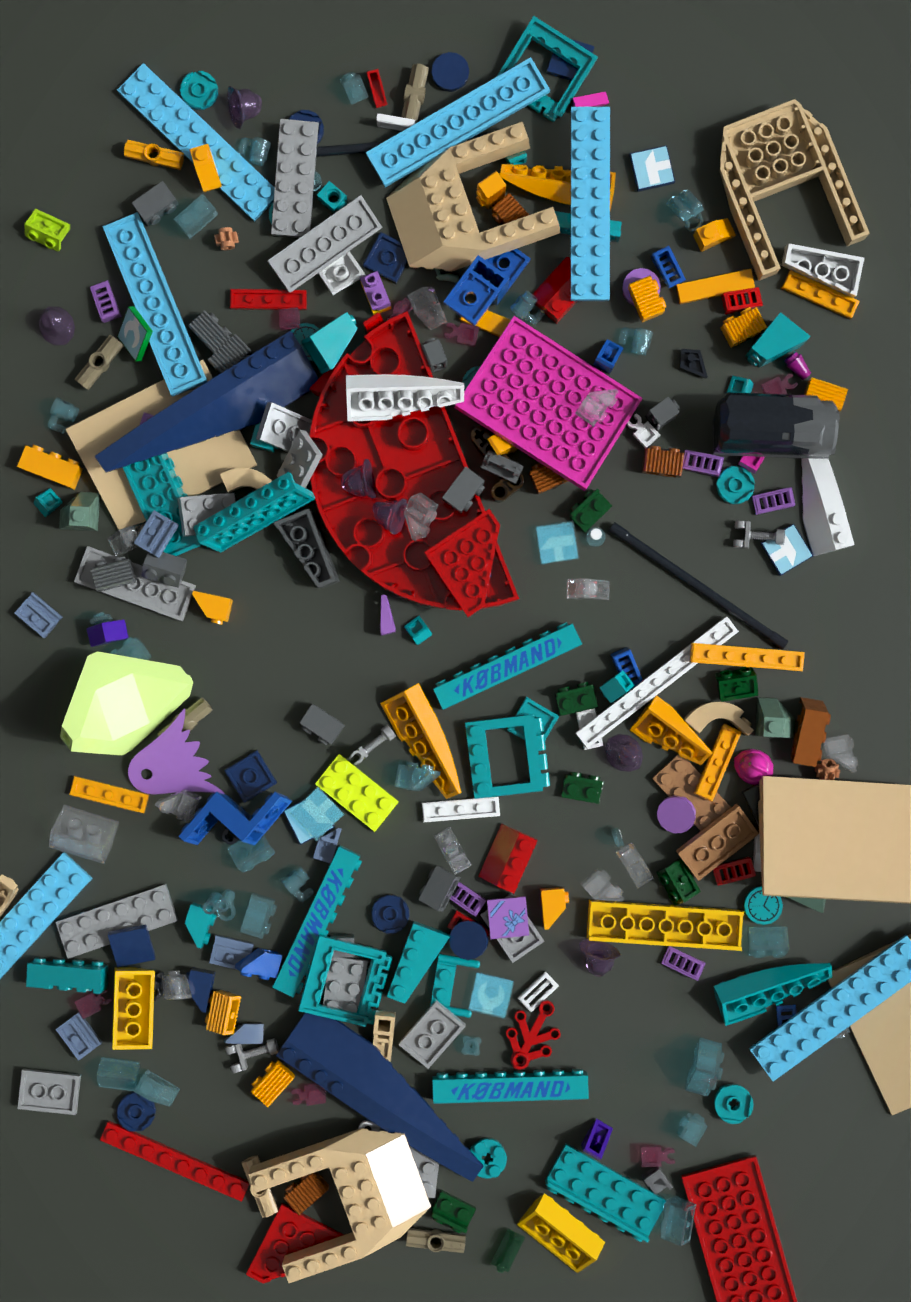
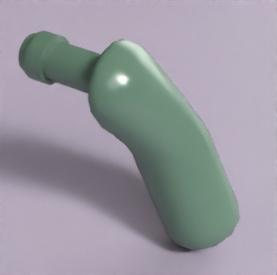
[435,269,459,283]

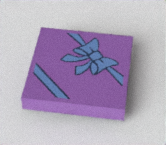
[487,896,529,939]

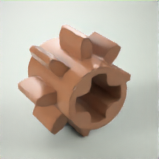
[214,227,239,250]
[815,759,840,780]

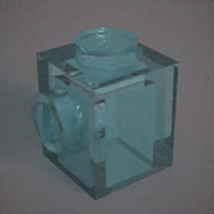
[677,1112,708,1147]

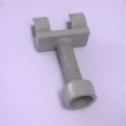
[733,521,785,549]
[349,725,396,765]
[225,1038,279,1073]

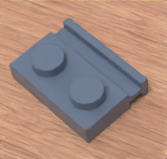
[134,510,179,558]
[15,592,63,638]
[209,935,254,969]
[56,1012,102,1061]

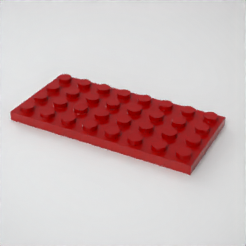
[681,1155,798,1302]

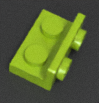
[24,209,70,252]

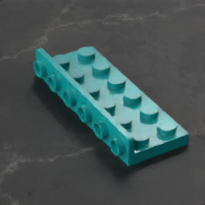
[123,453,202,556]
[193,472,315,553]
[545,1143,667,1242]

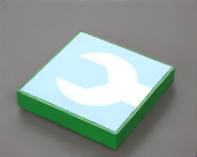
[117,306,153,361]

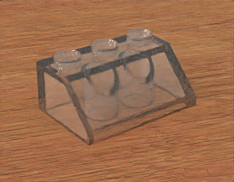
[49,805,119,864]

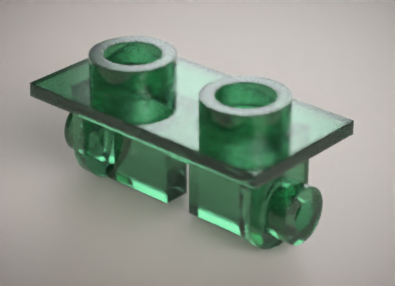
[491,1229,525,1273]

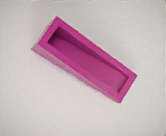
[572,92,609,107]

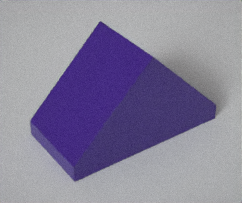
[87,620,129,647]
[581,1118,613,1161]

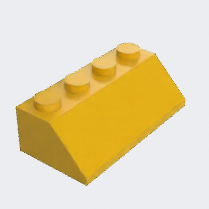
[112,967,155,1050]
[517,1193,605,1273]

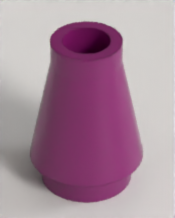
[784,351,811,380]

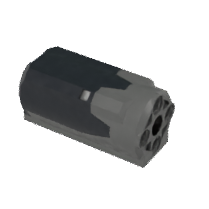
[713,392,840,459]

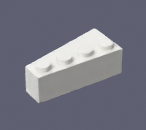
[781,244,864,298]

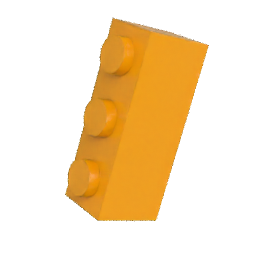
[17,444,83,490]

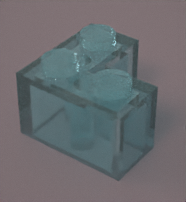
[685,1037,724,1097]

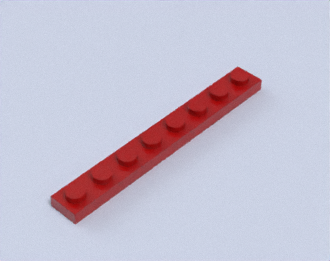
[100,1121,249,1202]

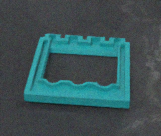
[497,16,598,122]
[465,714,550,799]
[298,935,393,1027]

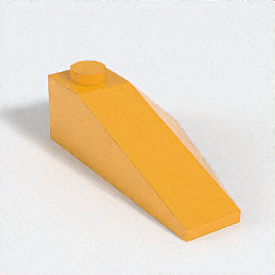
[630,695,712,765]

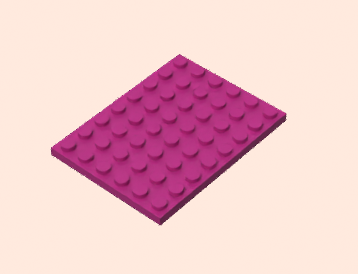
[454,316,643,491]

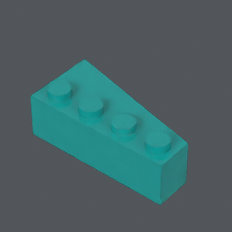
[387,921,450,1004]
[26,958,109,994]

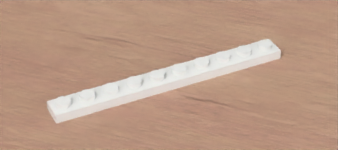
[575,616,739,749]

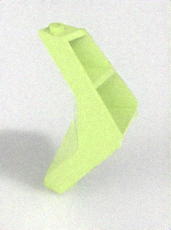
[60,651,193,755]

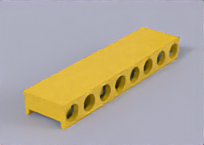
[586,900,744,951]

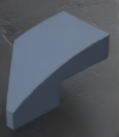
[313,828,342,864]
[224,1023,264,1044]

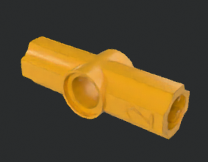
[124,140,184,170]

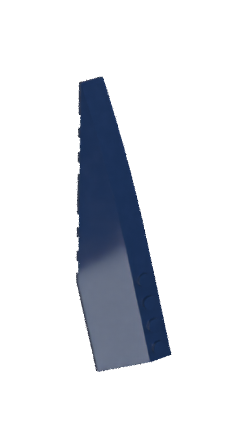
[95,331,319,473]
[276,1013,484,1182]

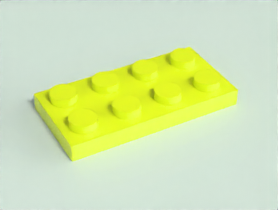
[315,754,399,832]

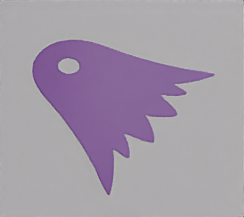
[128,709,225,794]

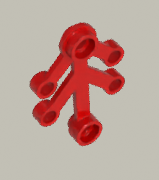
[506,1000,561,1070]

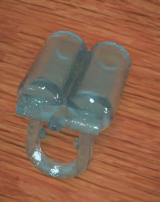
[667,189,704,232]
[203,890,236,921]

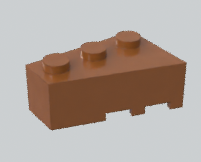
[791,697,831,767]

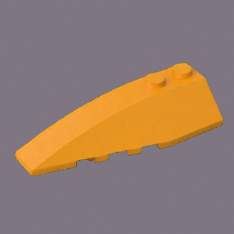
[500,164,616,210]
[380,683,461,799]

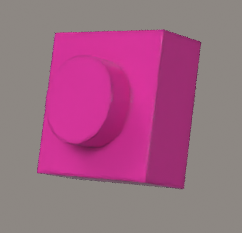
[738,456,765,474]

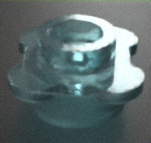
[461,1036,482,1056]

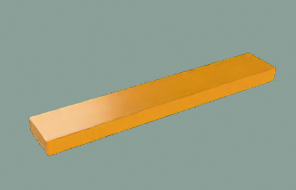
[689,643,805,671]

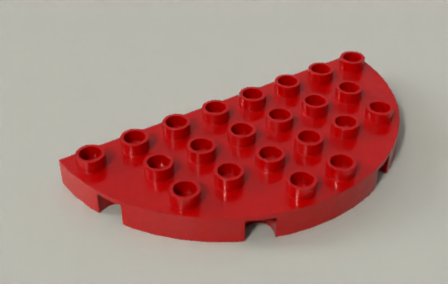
[310,311,519,611]

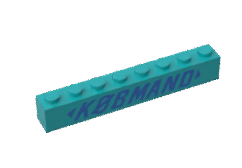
[433,622,582,710]
[272,845,362,997]
[433,1069,589,1104]

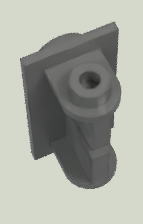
[481,450,524,484]

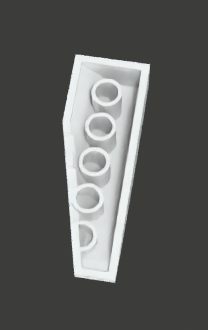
[346,374,464,421]
[801,458,854,556]

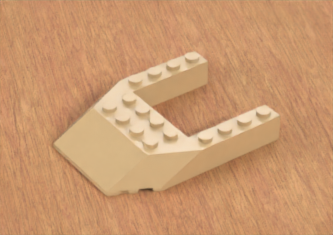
[720,99,870,281]
[386,122,560,272]
[248,1128,431,1283]

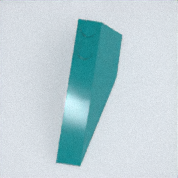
[714,963,833,1026]

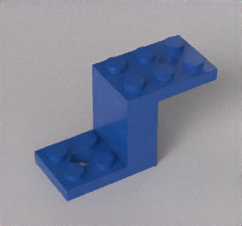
[443,249,531,326]
[179,792,292,846]

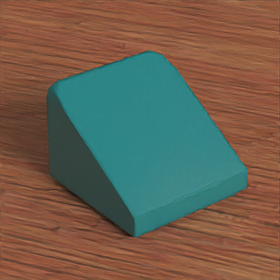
[505,151,527,165]
[726,376,754,394]
[34,488,63,517]
[404,616,432,645]

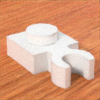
[627,414,660,449]

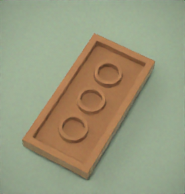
[652,754,731,831]
[676,804,759,881]

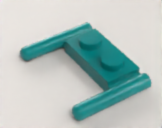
[430,954,480,1018]

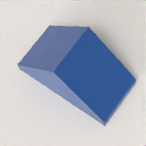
[593,339,623,374]

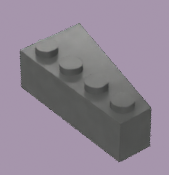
[274,509,340,588]

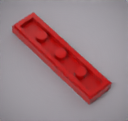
[230,289,307,310]

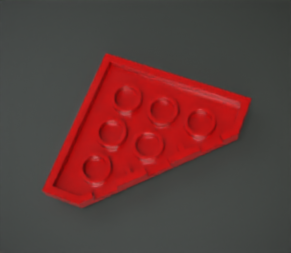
[424,509,500,617]
[246,1203,344,1283]

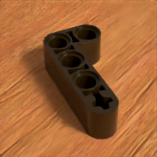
[471,426,524,503]

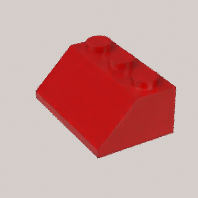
[529,257,578,324]
[478,824,538,894]

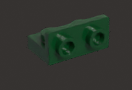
[569,488,612,533]
[715,667,759,702]
[555,682,598,716]
[561,772,604,804]
[656,858,701,905]
[431,1190,476,1233]

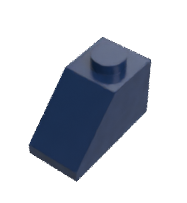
[185,967,216,1013]

